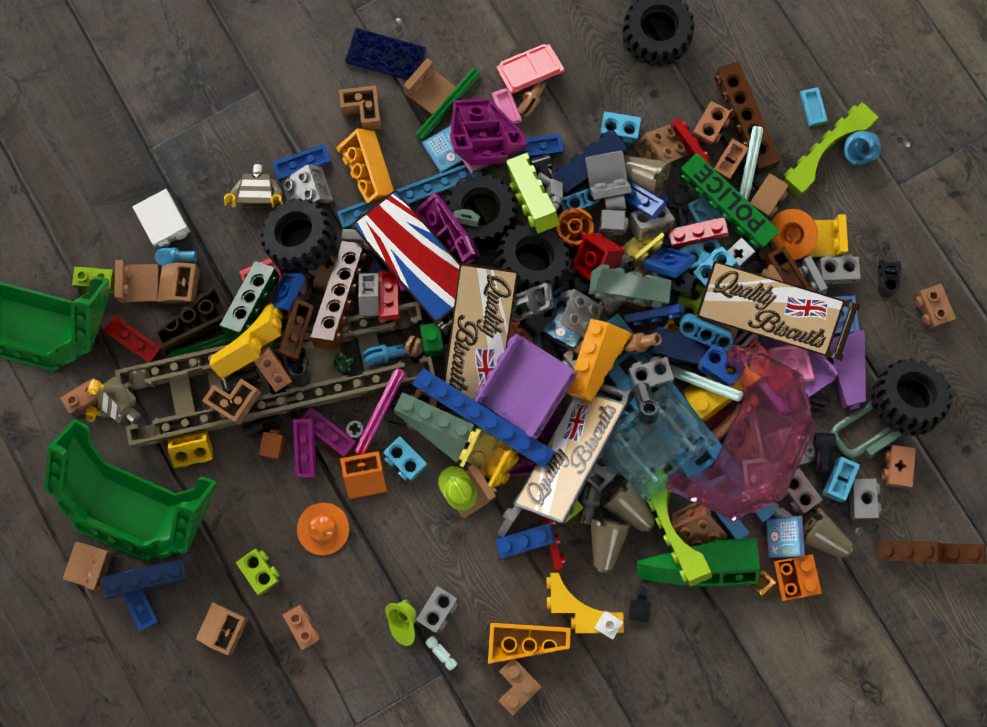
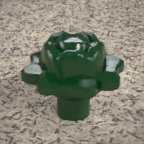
[333,352,354,375]

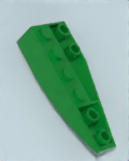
[637,538,760,586]

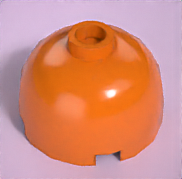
[556,208,594,247]

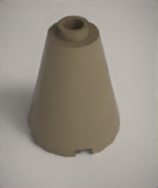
[624,155,671,197]
[601,478,655,532]
[802,508,853,559]
[591,517,630,573]

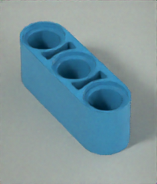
[557,188,601,217]
[680,313,733,351]

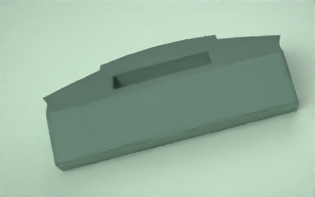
[454,209,480,227]

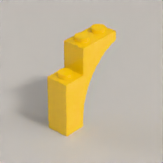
[209,303,283,379]
[546,573,624,633]

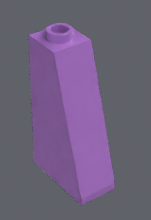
[826,330,866,410]

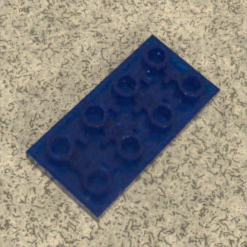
[345,28,426,80]

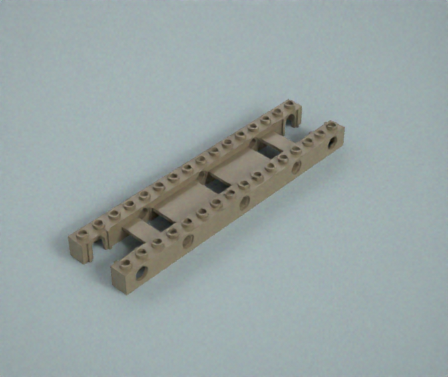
[115,302,435,448]

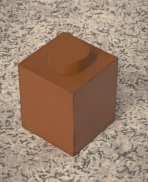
[259,430,285,460]

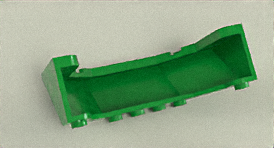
[0,277,109,372]
[44,419,216,562]

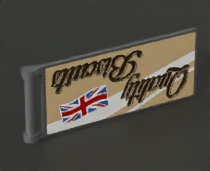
[515,384,634,524]

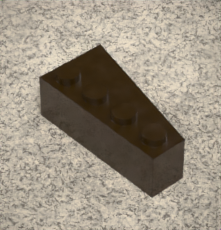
[153,282,229,355]

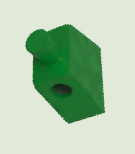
[420,323,444,361]

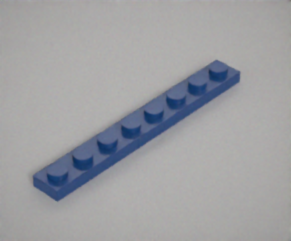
[412,368,555,469]

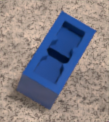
[698,345,745,388]

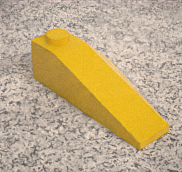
[681,359,766,422]

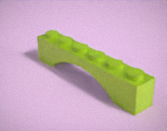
[783,102,878,198]
[639,467,712,587]

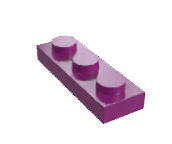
[302,407,357,458]
[293,418,317,477]

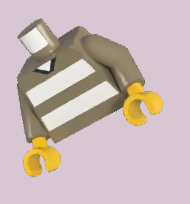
[224,164,283,209]
[85,376,141,423]

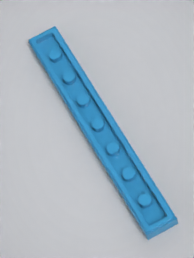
[337,164,483,229]

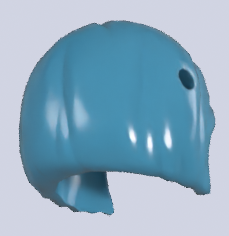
[844,131,881,165]

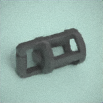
[512,283,553,321]

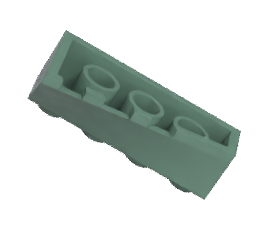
[589,264,671,308]
[394,392,474,463]

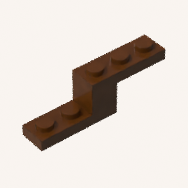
[747,239,812,290]
[278,272,315,360]
[878,541,986,564]

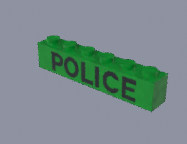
[679,153,779,251]

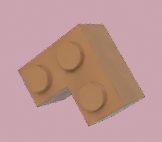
[339,86,382,130]
[202,379,261,425]
[499,659,541,716]

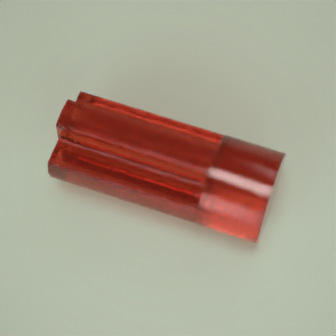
[704,407,731,431]

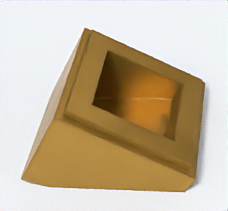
[750,570,778,601]

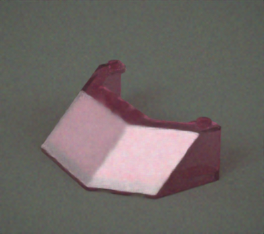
[665,344,816,521]

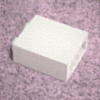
[132,189,190,250]

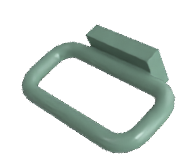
[831,401,902,460]

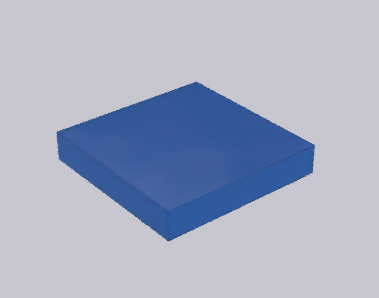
[643,246,696,278]
[269,273,306,311]

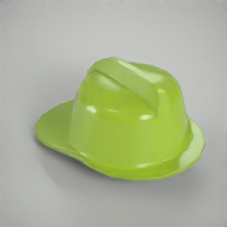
[438,466,477,511]
[385,600,417,646]

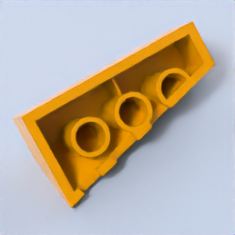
[336,128,394,204]
[567,319,633,402]
[488,623,571,664]

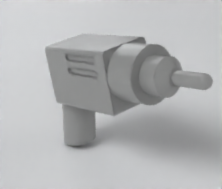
[538,172,563,210]

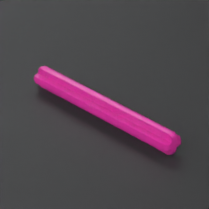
[355,368,405,455]

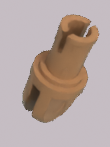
[518,81,546,117]
[624,333,662,354]
[404,336,424,358]

